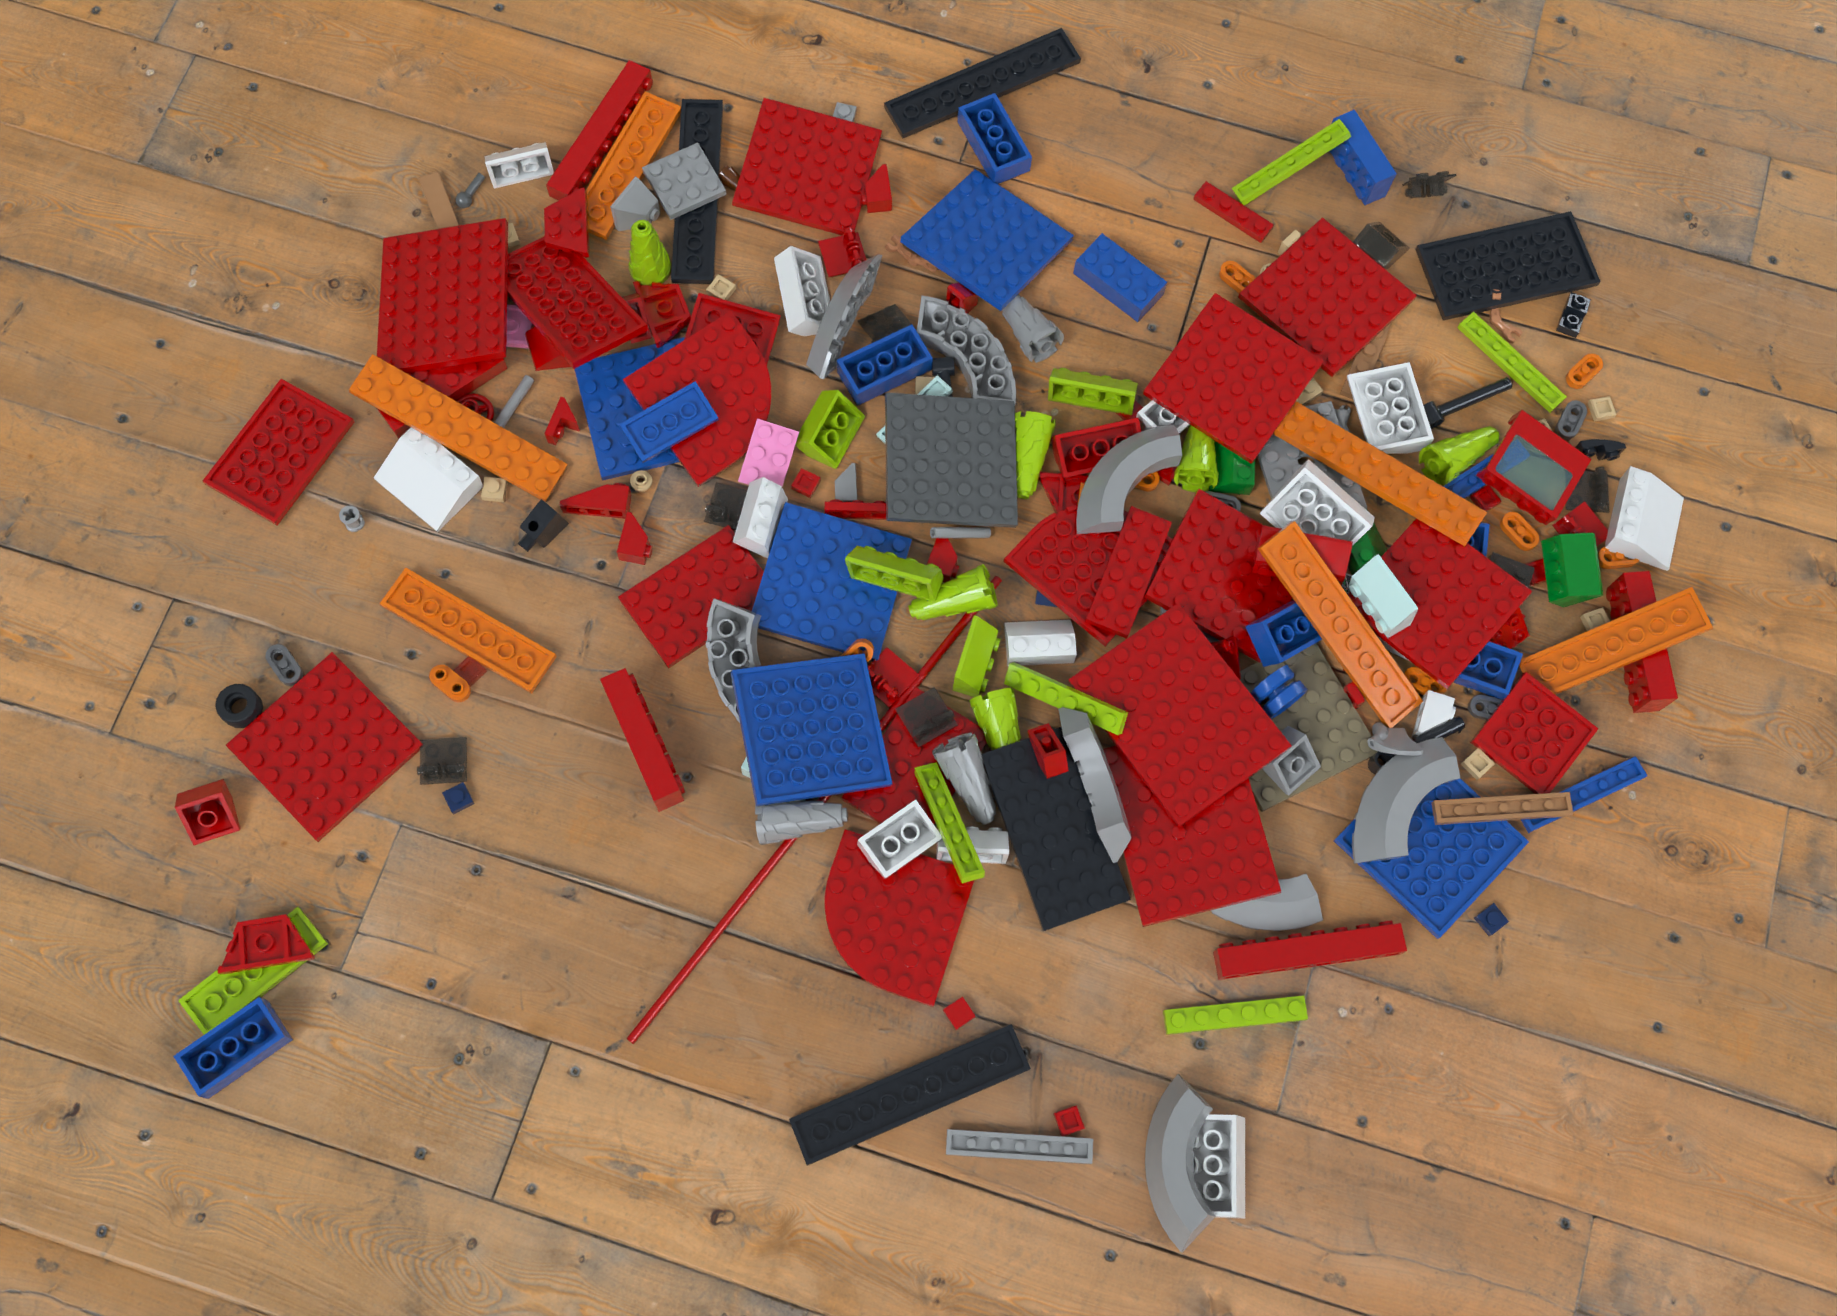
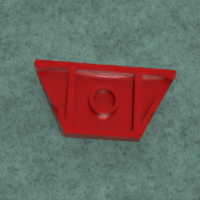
[544,187,589,258]
[633,281,691,348]
[1039,472,1088,514]
[217,914,315,975]

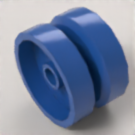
[1250,665,1308,720]

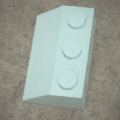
[1349,554,1418,638]

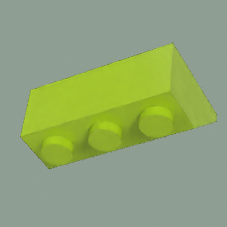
[795,390,865,469]
[952,615,1001,697]

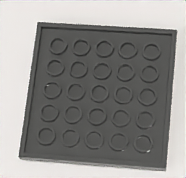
[885,393,1018,528]

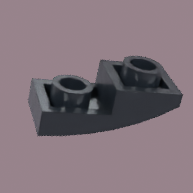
[1556,292,1591,338]
[1575,439,1626,461]

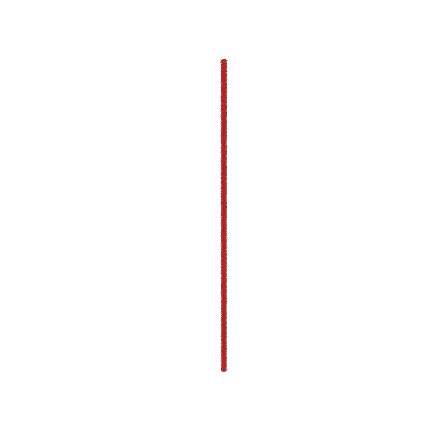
[626,576,1002,1045]

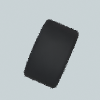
[215,684,263,728]

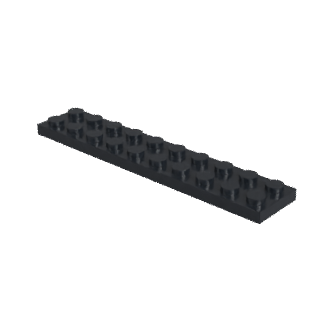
[884,28,1081,139]
[671,99,723,284]
[789,1024,1031,1166]

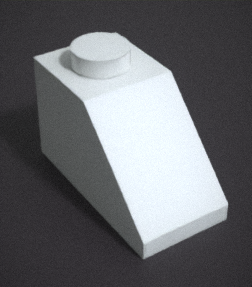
[1412,690,1456,738]

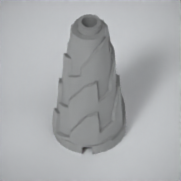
[1002,294,1064,363]
[932,732,996,824]
[755,800,848,845]

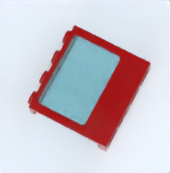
[1476,410,1592,525]

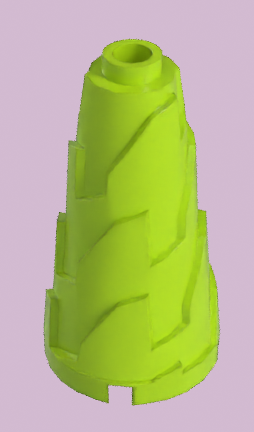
[629,220,672,285]
[1015,411,1056,499]
[1174,425,1219,492]
[1419,426,1500,486]
[908,564,998,620]
[969,688,1021,750]

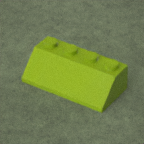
[1048,368,1138,415]
[845,546,943,602]

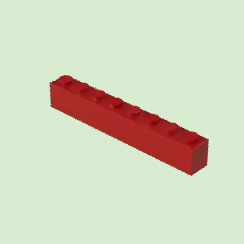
[546,60,653,201]
[1213,920,1407,980]

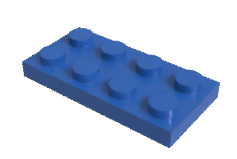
[619,381,718,463]

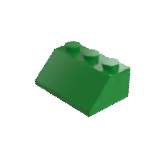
[1209,440,1255,495]
[1348,510,1387,576]
[1541,533,1603,608]

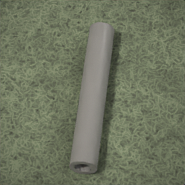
[494,375,534,428]
[930,527,991,538]

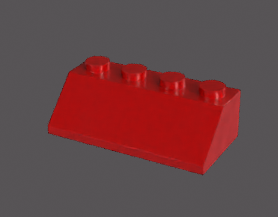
[1051,418,1142,478]
[1252,525,1353,586]

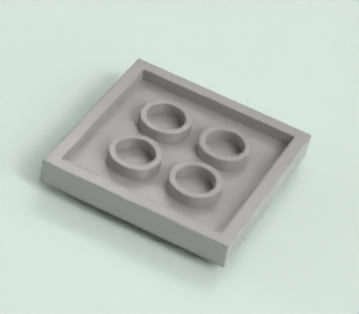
[642,143,726,220]

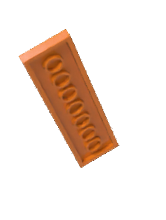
[586,92,681,240]
[380,568,557,694]
[1519,587,1713,695]

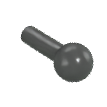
[455,172,485,208]

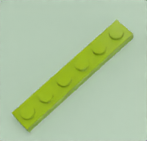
[1232,119,1351,206]
[1457,311,1567,413]
[1004,662,1128,735]
[914,762,985,883]
[1163,996,1308,1035]

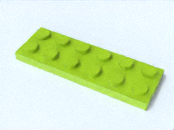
[178,907,328,1035]

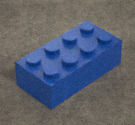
[957,93,1032,184]
[1329,109,1397,205]
[1073,233,1167,322]
[837,324,933,406]
[1245,599,1322,667]
[1453,642,1523,700]
[174,997,293,1099]

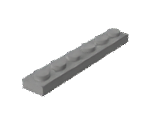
[946,1129,1093,1164]

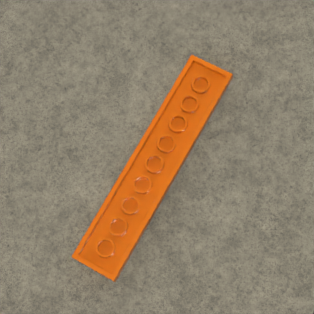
[349,354,568,502]
[1274,402,1487,547]
[1257,521,1423,728]

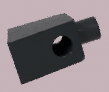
[518,499,569,552]

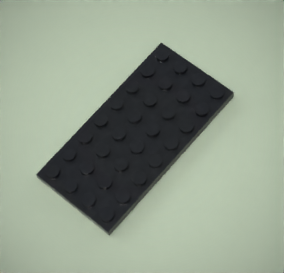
[1415,211,1601,321]
[981,727,1131,931]

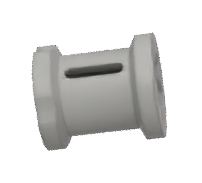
[339,506,365,532]

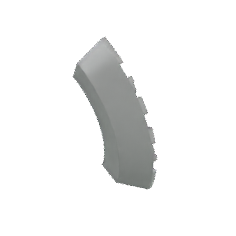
[806,254,883,379]
[917,295,1016,406]
[1076,424,1182,534]
[706,598,761,723]
[1058,707,1131,863]
[1352,737,1460,864]
[1211,874,1323,931]
[1145,1074,1216,1253]

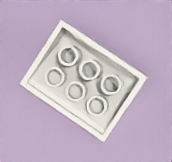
[1347,362,1434,454]
[374,427,483,532]
[1260,459,1375,546]
[1605,466,1684,571]
[1193,1115,1245,1219]

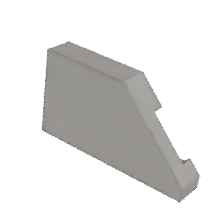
[835,463,857,502]

